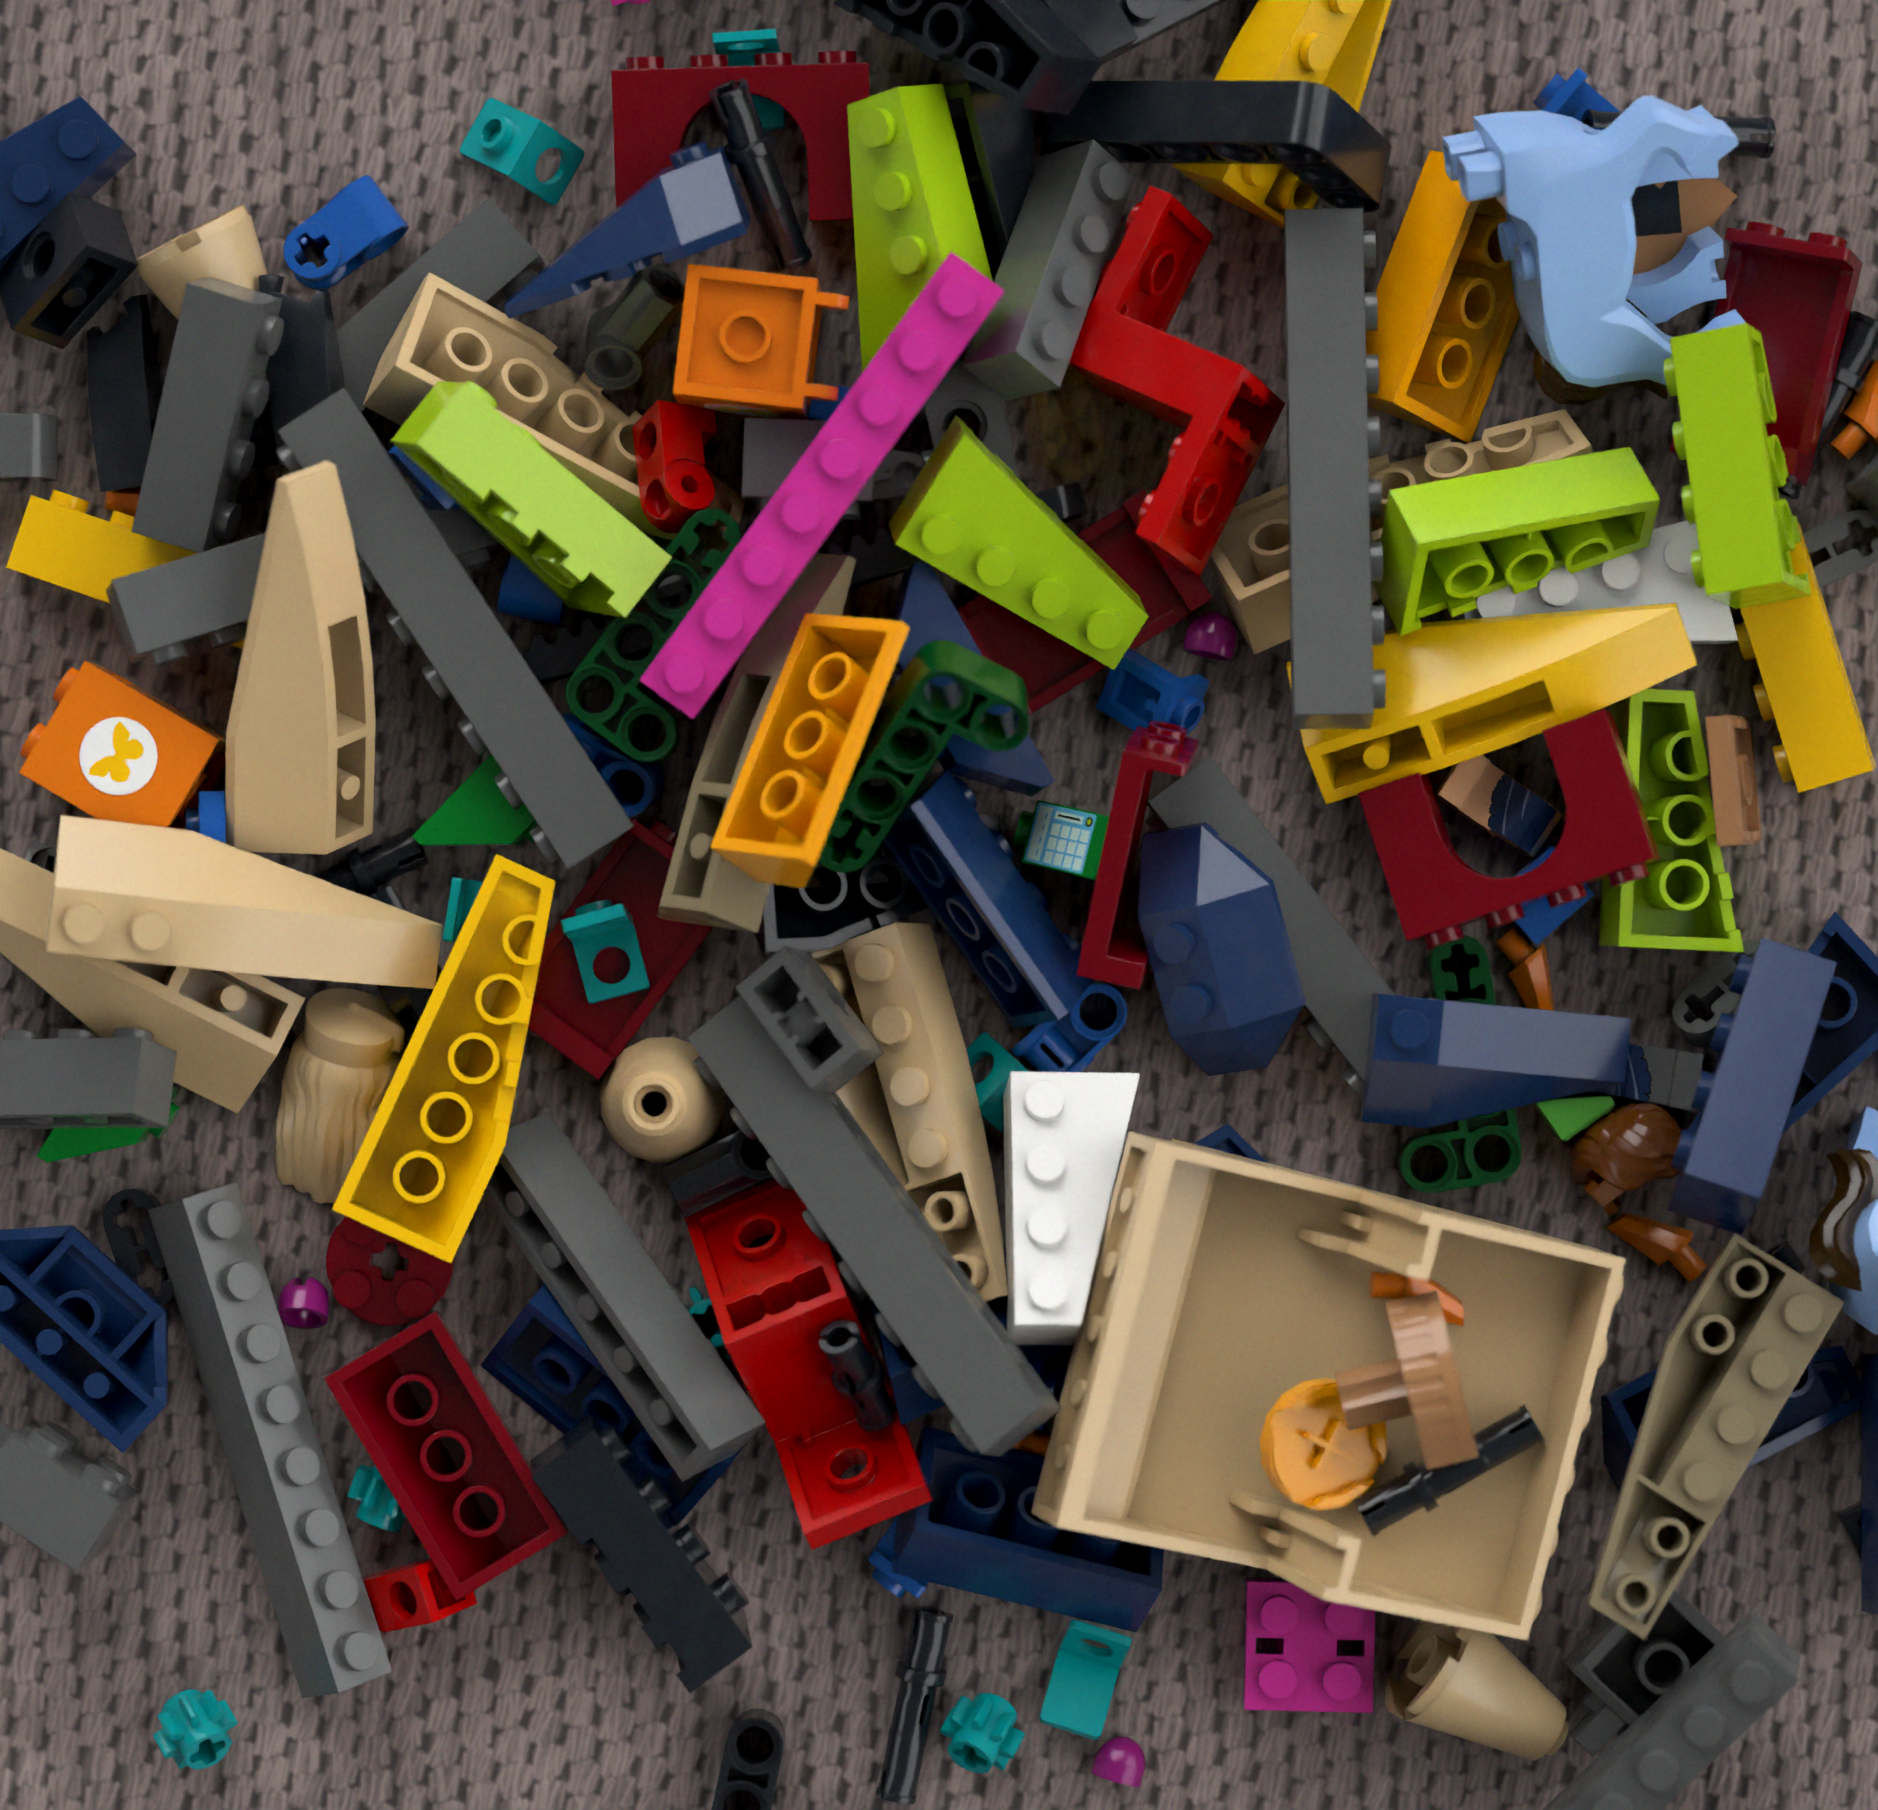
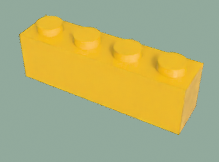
[6,489,245,649]
[1734,523,1876,793]

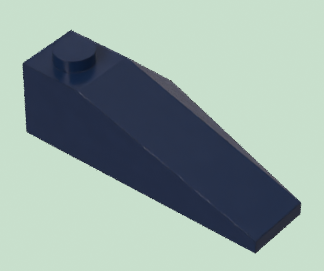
[504,141,751,319]

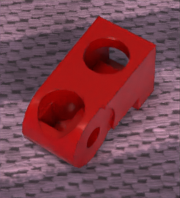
[632,400,717,533]
[363,1558,477,1633]

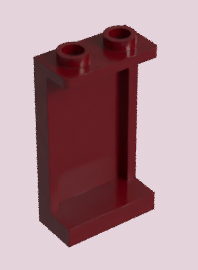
[1669,222,1863,487]
[955,490,1212,716]
[1076,721,1199,989]
[528,815,713,1080]

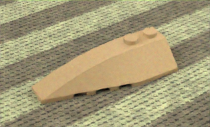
[45,815,443,989]

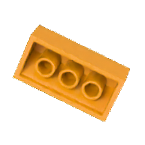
[1366,150,1520,444]
[710,613,910,888]

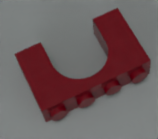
[611,51,871,221]
[1358,709,1661,949]

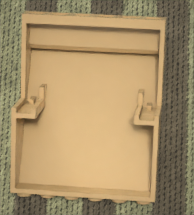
[1031,1131,1626,1640]

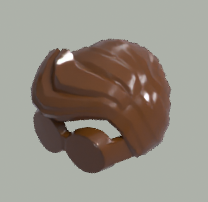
[1569,1102,1682,1217]

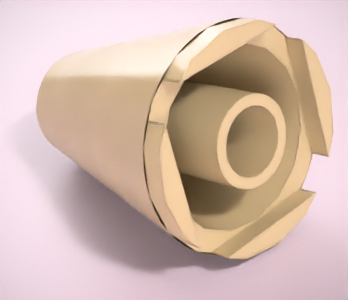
[136,204,268,380]
[1385,1620,1569,1761]

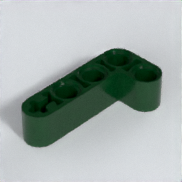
[566,508,743,765]
[818,640,1029,873]
[1396,935,1522,1193]

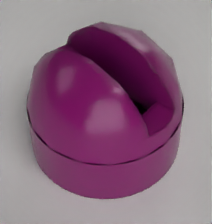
[1183,612,1236,661]
[277,1277,330,1329]
[1091,1737,1146,1787]

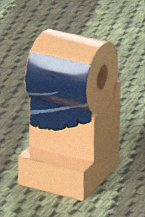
[1434,755,1562,859]

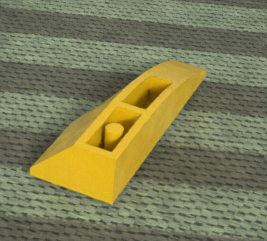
[1172,0,1392,228]
[1286,603,1697,804]

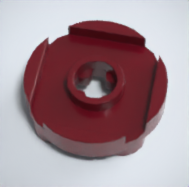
[326,1216,455,1326]

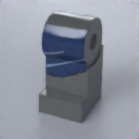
[1591,1042,1704,1111]

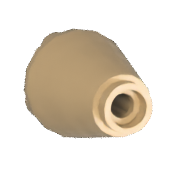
[600,1037,727,1163]

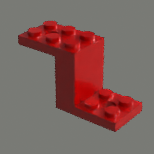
[1068,185,1286,576]
[685,1178,933,1550]

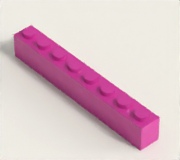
[640,252,1005,719]

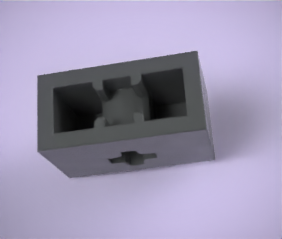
[735,946,884,1093]

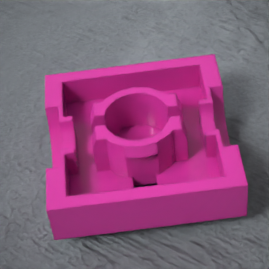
[1243,1577,1375,1713]

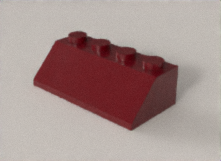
[324,1310,568,1601]

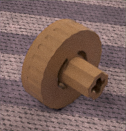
[1335,1290,1479,1470]

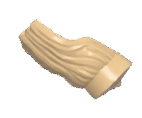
[276,988,405,1204]

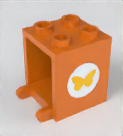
[673,263,850,420]
[19,661,226,829]

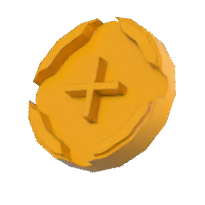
[1260,1378,1388,1511]

